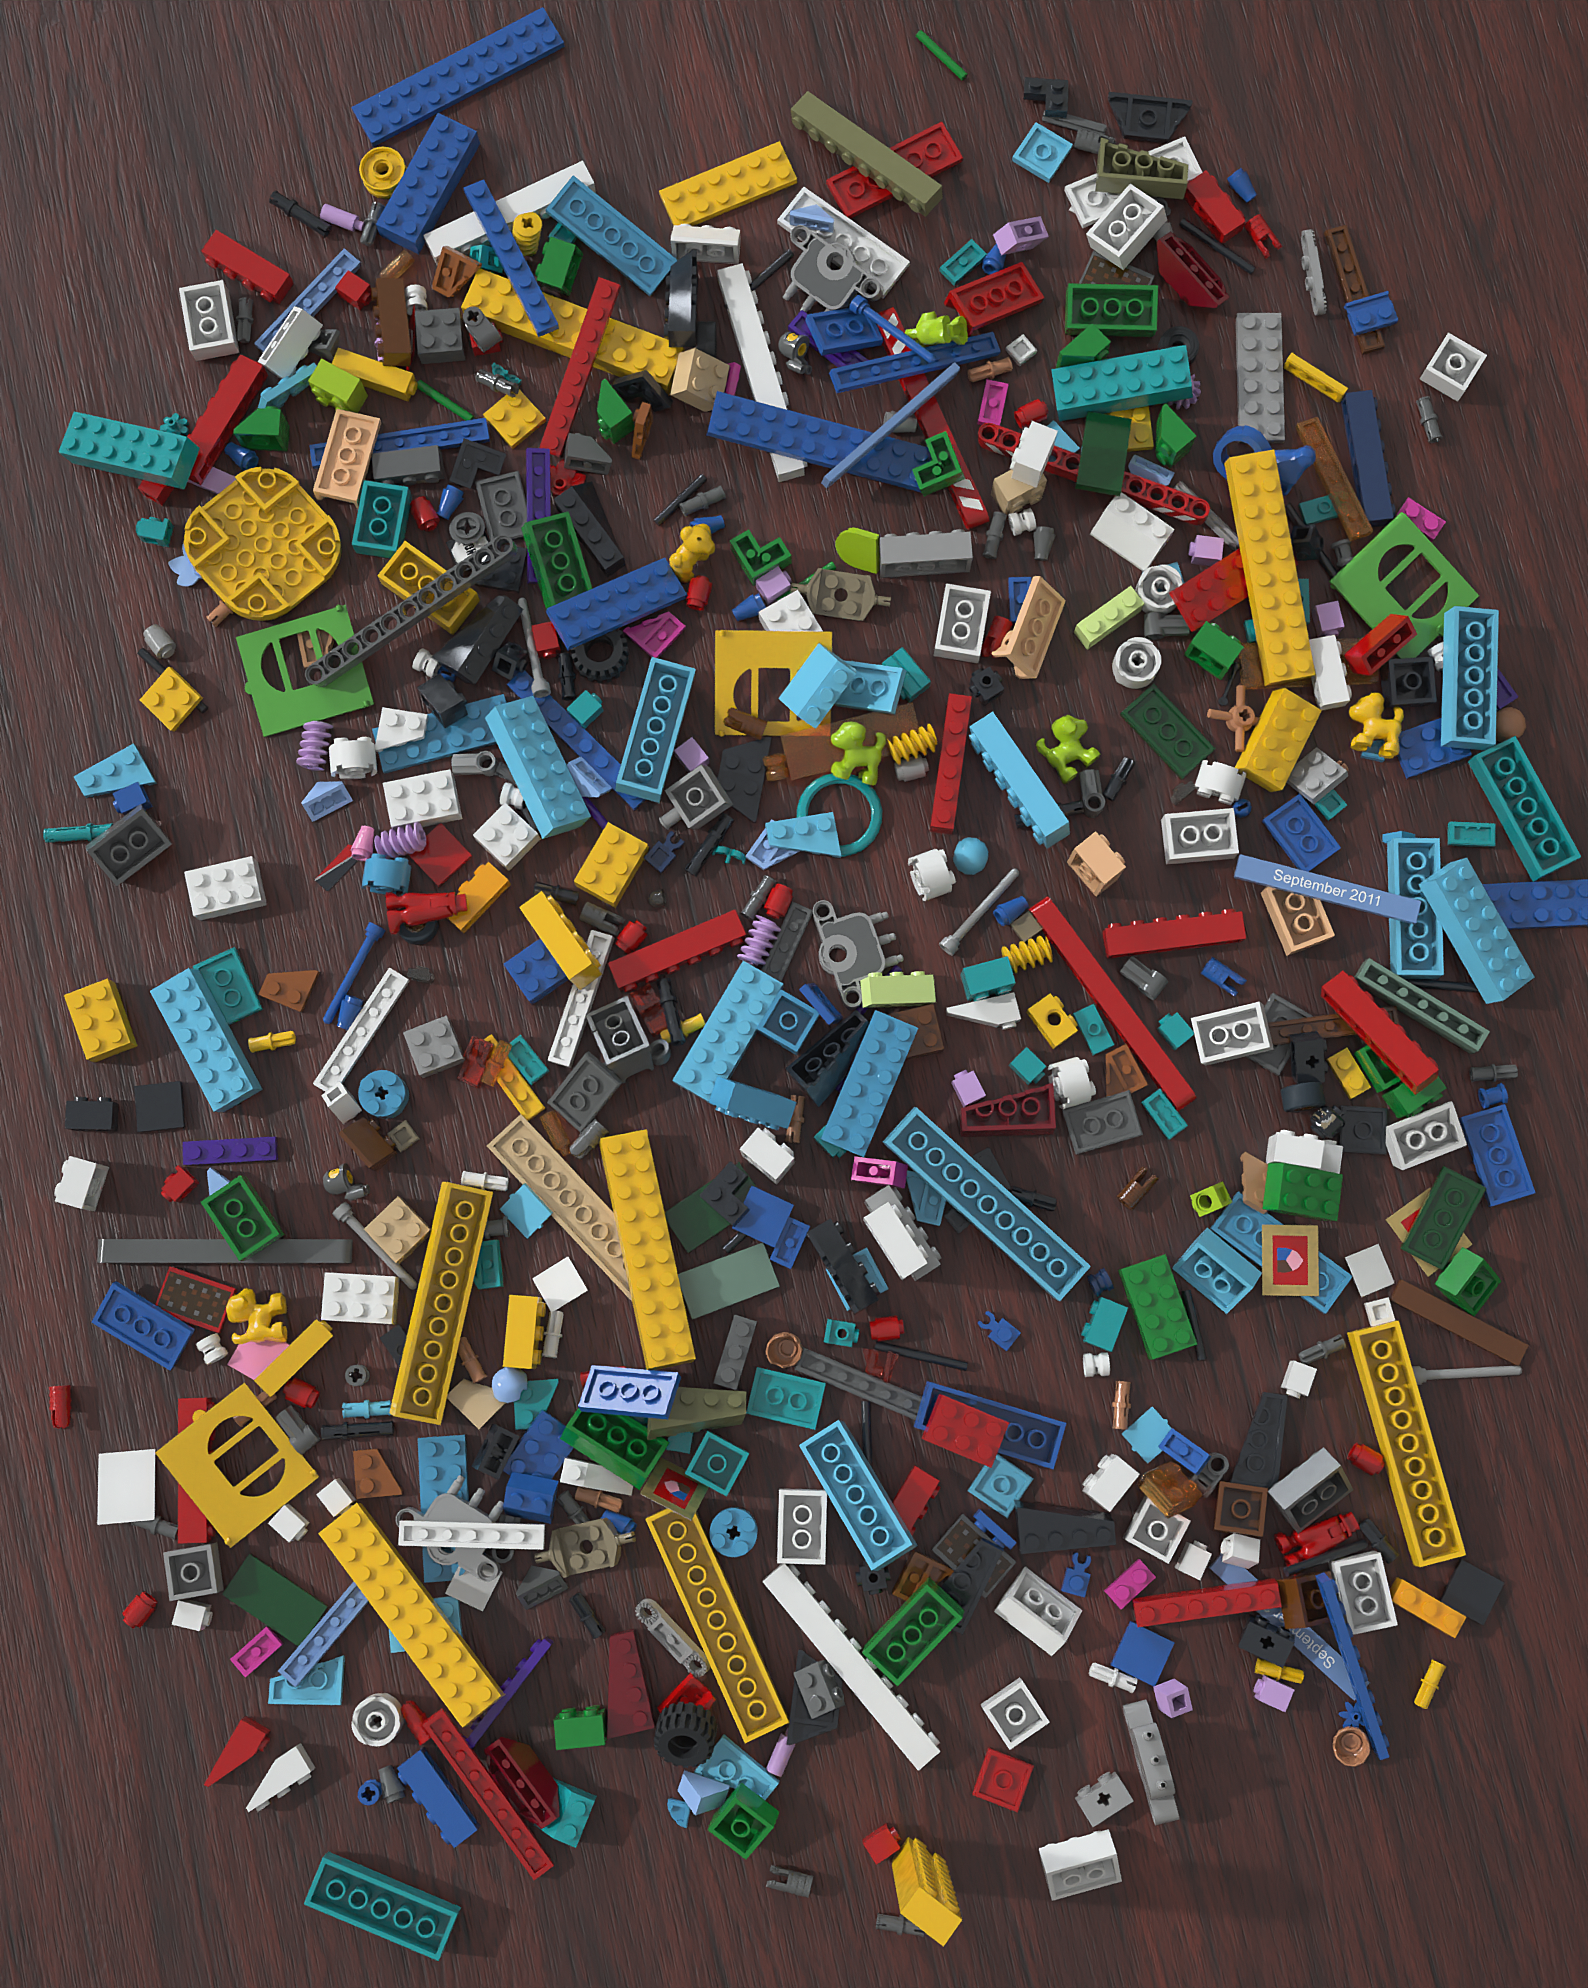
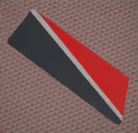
[315,844,358,891]

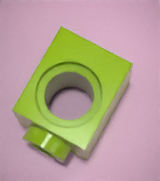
[1190,1181,1233,1217]

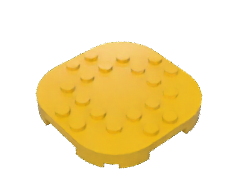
[184,467,341,621]

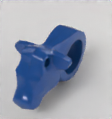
[1213,425,1316,496]

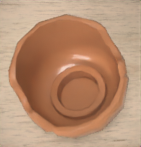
[1496,707,1526,743]
[766,1332,803,1368]
[1333,1726,1370,1767]

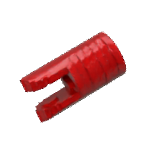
[1244,214,1283,259]
[980,616,1013,658]
[49,1385,72,1429]
[400,1700,431,1745]

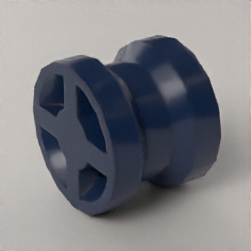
[1087,1268,1114,1297]

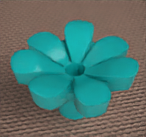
[160,413,189,435]

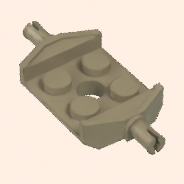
[791,568,891,621]
[535,1517,636,1578]

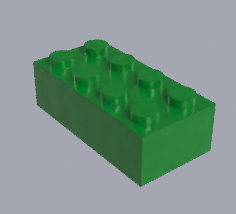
[1065,283,1158,337]
[521,511,592,610]
[1118,1254,1197,1360]
[560,1408,670,1490]
[862,1577,964,1686]

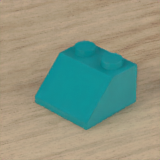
[534,1778,597,1848]

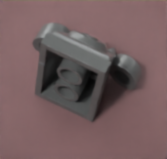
[585,996,671,1083]

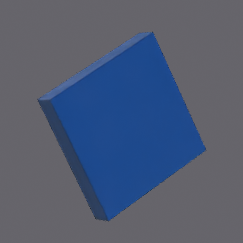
[799,983,843,1025]
[732,1186,794,1248]
[1110,1621,1174,1686]

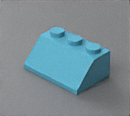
[779,643,856,729]
[1172,1228,1262,1314]

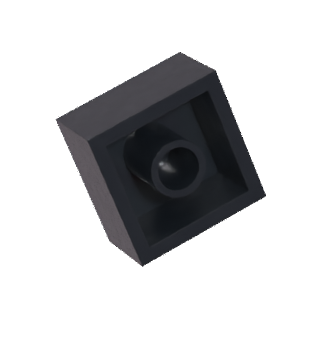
[1380,657,1437,709]

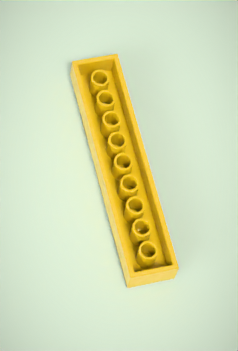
[461,269,685,395]
[1224,449,1315,686]
[599,1129,696,1370]
[389,1182,493,1425]
[1347,1321,1466,1567]
[318,1503,505,1728]
[645,1508,789,1743]
[891,1837,962,1947]

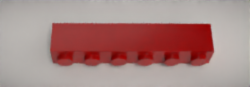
[187,354,268,485]
[929,693,972,835]
[1102,909,1246,959]
[608,910,747,992]
[1321,971,1439,1095]
[178,1397,216,1544]
[1132,1578,1282,1627]

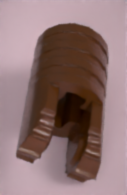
[723,707,768,740]
[1116,1167,1159,1210]

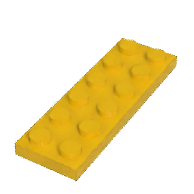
[659,141,797,226]

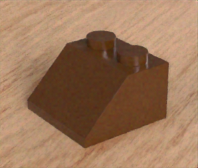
[338,1117,398,1171]

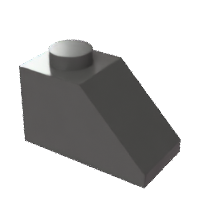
[564,433,612,475]

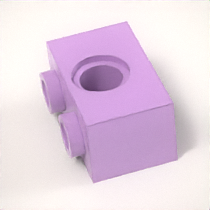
[993,216,1049,255]

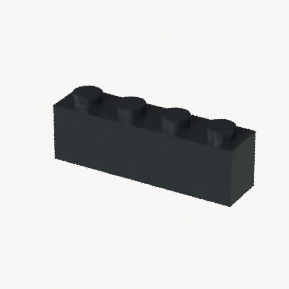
[664,249,698,347]
[554,481,626,578]
[430,596,524,684]
[806,1218,880,1315]

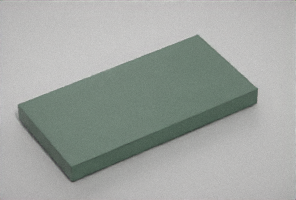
[678,1243,779,1320]

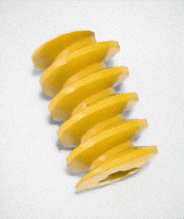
[512,212,542,256]
[886,723,937,765]
[1001,936,1053,973]

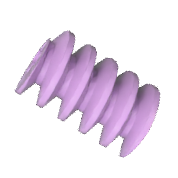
[296,721,333,771]
[374,822,426,859]
[737,915,781,967]

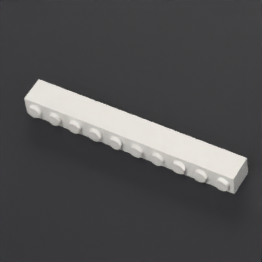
[717,263,807,482]
[763,1563,940,1771]

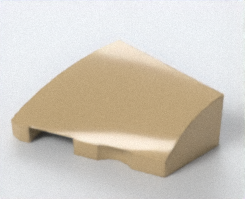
[447,1379,506,1429]

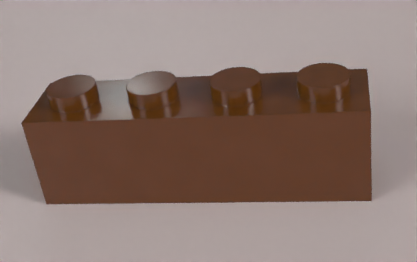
[371,278,411,366]

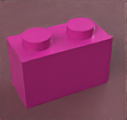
[851,1157,908,1188]

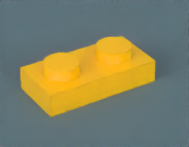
[1326,1048,1371,1100]

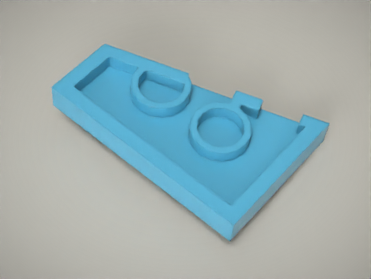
[258,363,317,409]
[74,743,157,798]
[765,812,841,858]
[268,1655,345,1705]
[693,1734,780,1800]

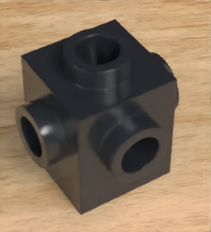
[1290,524,1324,561]
[492,641,528,680]
[968,666,1004,706]
[855,1560,891,1595]

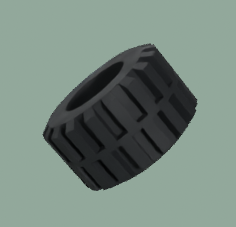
[571,629,629,683]
[654,1702,718,1768]

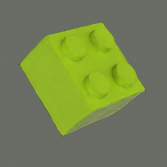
[308,359,368,413]

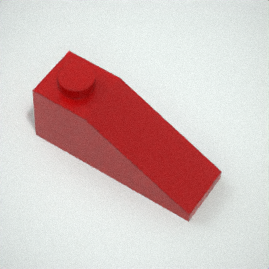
[204,1716,271,1787]

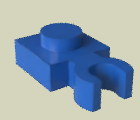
[977,1311,1021,1351]
[1061,1552,1091,1598]

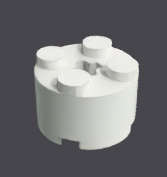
[1135,565,1183,615]
[1112,637,1161,689]
[329,737,377,779]
[1194,760,1247,805]
[908,849,956,901]
[1048,1057,1096,1109]
[352,1693,404,1746]

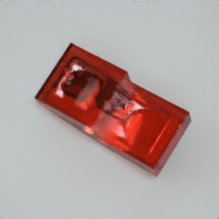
[630,983,667,1037]
[457,1035,494,1089]

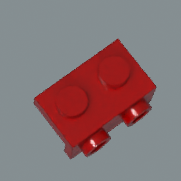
[657,1672,716,1713]

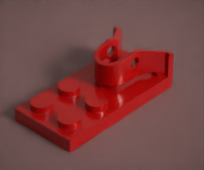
[944,262,1044,337]

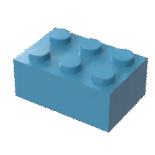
[709,1076,797,1130]

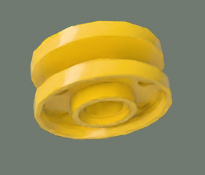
[359,146,407,199]

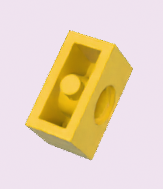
[1026,993,1078,1049]

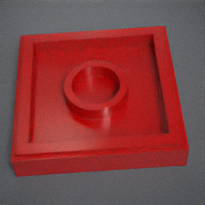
[407,823,472,887]
[972,1747,1034,1812]

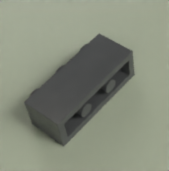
[372,445,445,486]
[714,1315,757,1390]

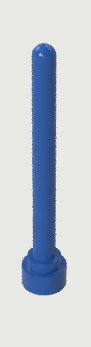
[849,295,936,363]
[323,922,386,1024]

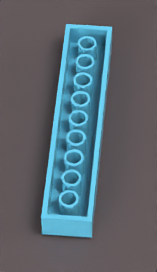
[883,1107,1091,1301]

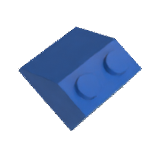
[503,1472,559,1524]

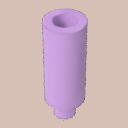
[320,204,365,232]
[766,1728,795,1777]

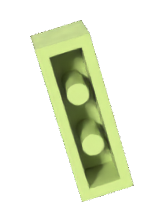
[1074,586,1144,650]
[860,971,936,1008]

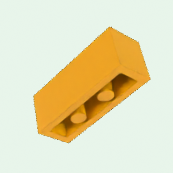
[447,862,511,934]
[1390,1577,1466,1638]

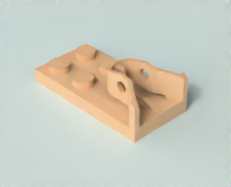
[313,409,381,509]
[992,576,1066,679]

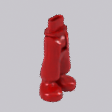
[386,892,468,934]
[1274,1512,1360,1576]

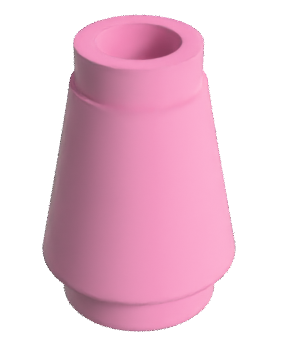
[350,826,374,861]

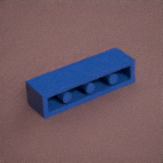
[397,1747,480,1848]

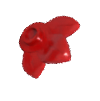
[550,459,586,497]

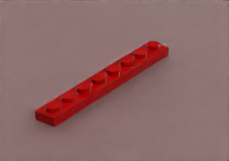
[539,277,621,458]
[422,1708,554,1880]

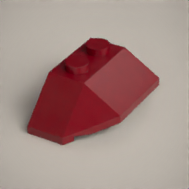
[1157,231,1230,308]
[484,1737,559,1829]

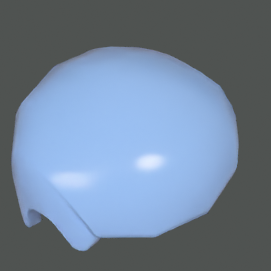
[492,1367,528,1403]

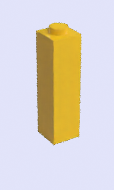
[332,348,417,402]
[254,1319,333,1397]

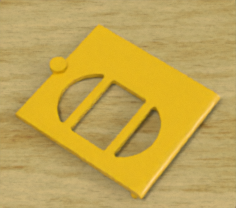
[715,630,832,737]
[155,1382,319,1548]

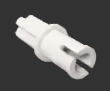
[461,1171,509,1191]
[542,1310,563,1358]
[1089,1663,1137,1693]

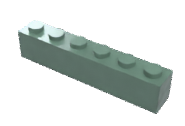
[1354,958,1490,1054]

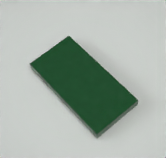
[1075,411,1132,496]
[1120,684,1216,780]
[665,1162,757,1253]
[1400,1166,1487,1271]
[222,1553,329,1647]

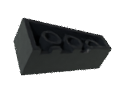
[785,1010,870,1107]
[1014,1499,1116,1554]

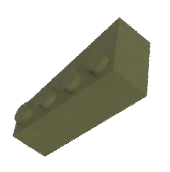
[1095,138,1189,199]
[647,1387,746,1440]

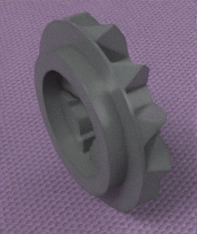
[449,512,486,546]

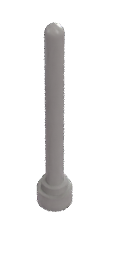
[518,598,551,698]
[939,869,1019,956]
[332,1201,417,1290]
[1412,1365,1522,1385]

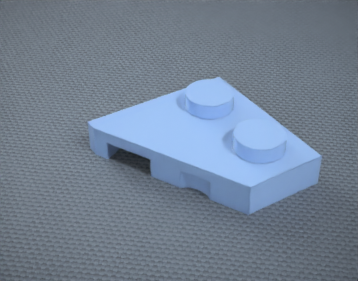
[745,819,800,870]

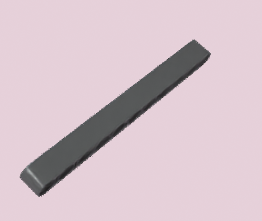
[305,535,517,687]
[97,1239,353,1263]

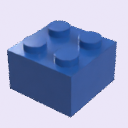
[503,938,569,1005]

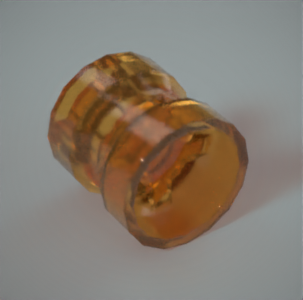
[763,753,789,781]

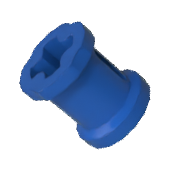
[1478,1083,1508,1109]
[358,1779,382,1805]

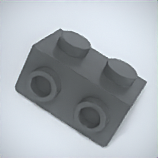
[793,1660,845,1719]

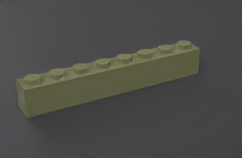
[791,91,943,217]

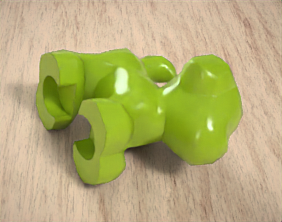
[905,311,968,348]
[1036,715,1101,785]
[831,721,886,785]

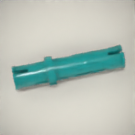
[43,823,114,843]

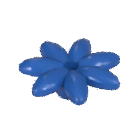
[1338,1702,1365,1728]

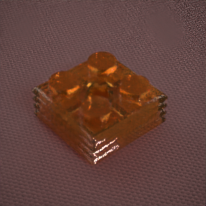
[1137,1461,1202,1518]

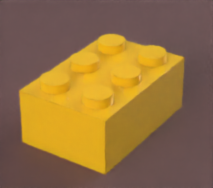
[574,822,650,908]
[64,978,137,1063]
[503,1295,546,1369]

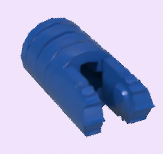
[1201,957,1247,997]

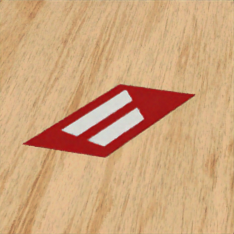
[406,305,415,371]

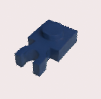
[644,831,685,874]

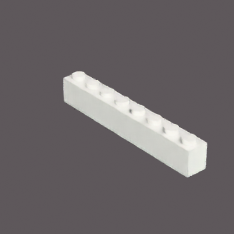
[423,161,596,265]

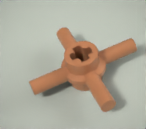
[1207,685,1260,752]

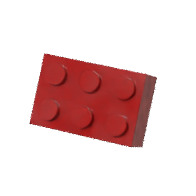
[921,1394,1009,1468]

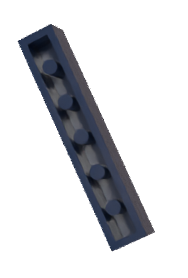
[1341,390,1395,528]

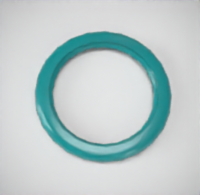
[797,773,883,857]

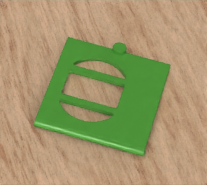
[1329,512,1479,659]
[236,605,374,737]

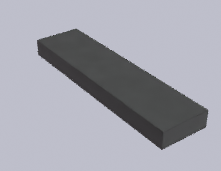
[761,902,813,982]

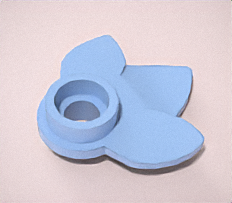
[168,543,202,587]

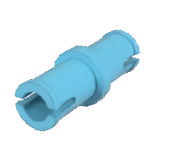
[342,1400,391,1419]

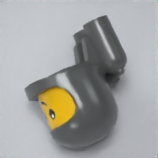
[778,332,812,375]
[323,1163,371,1201]

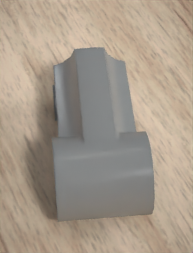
[452,751,499,776]

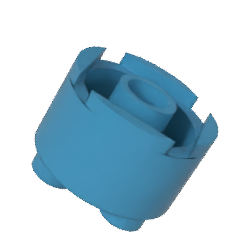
[362,854,411,895]
[358,1070,409,1119]
[710,1507,758,1557]

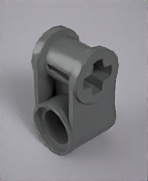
[463,306,502,353]
[1186,1452,1229,1498]

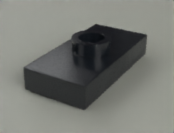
[380,1324,407,1367]

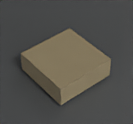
[1010,911,1042,942]
[387,1120,420,1153]

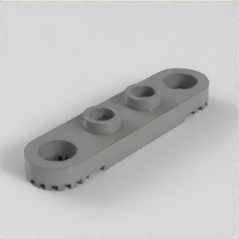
[1301,229,1327,315]
[635,1598,710,1677]

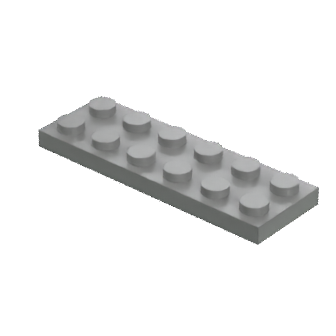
[1235,313,1285,443]

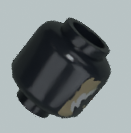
[1310,1105,1345,1139]

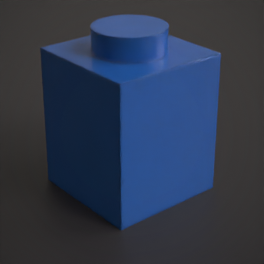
[113,782,153,816]

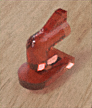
[863,1349,899,1383]

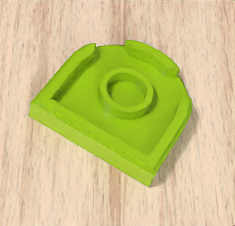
[835,528,880,574]

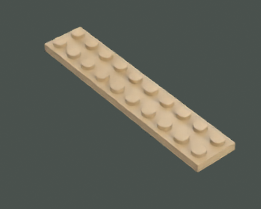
[487,1114,632,1301]

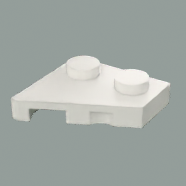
[375,707,428,752]

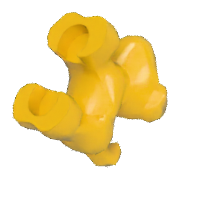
[669,524,715,583]
[1349,693,1404,759]
[226,1288,287,1345]

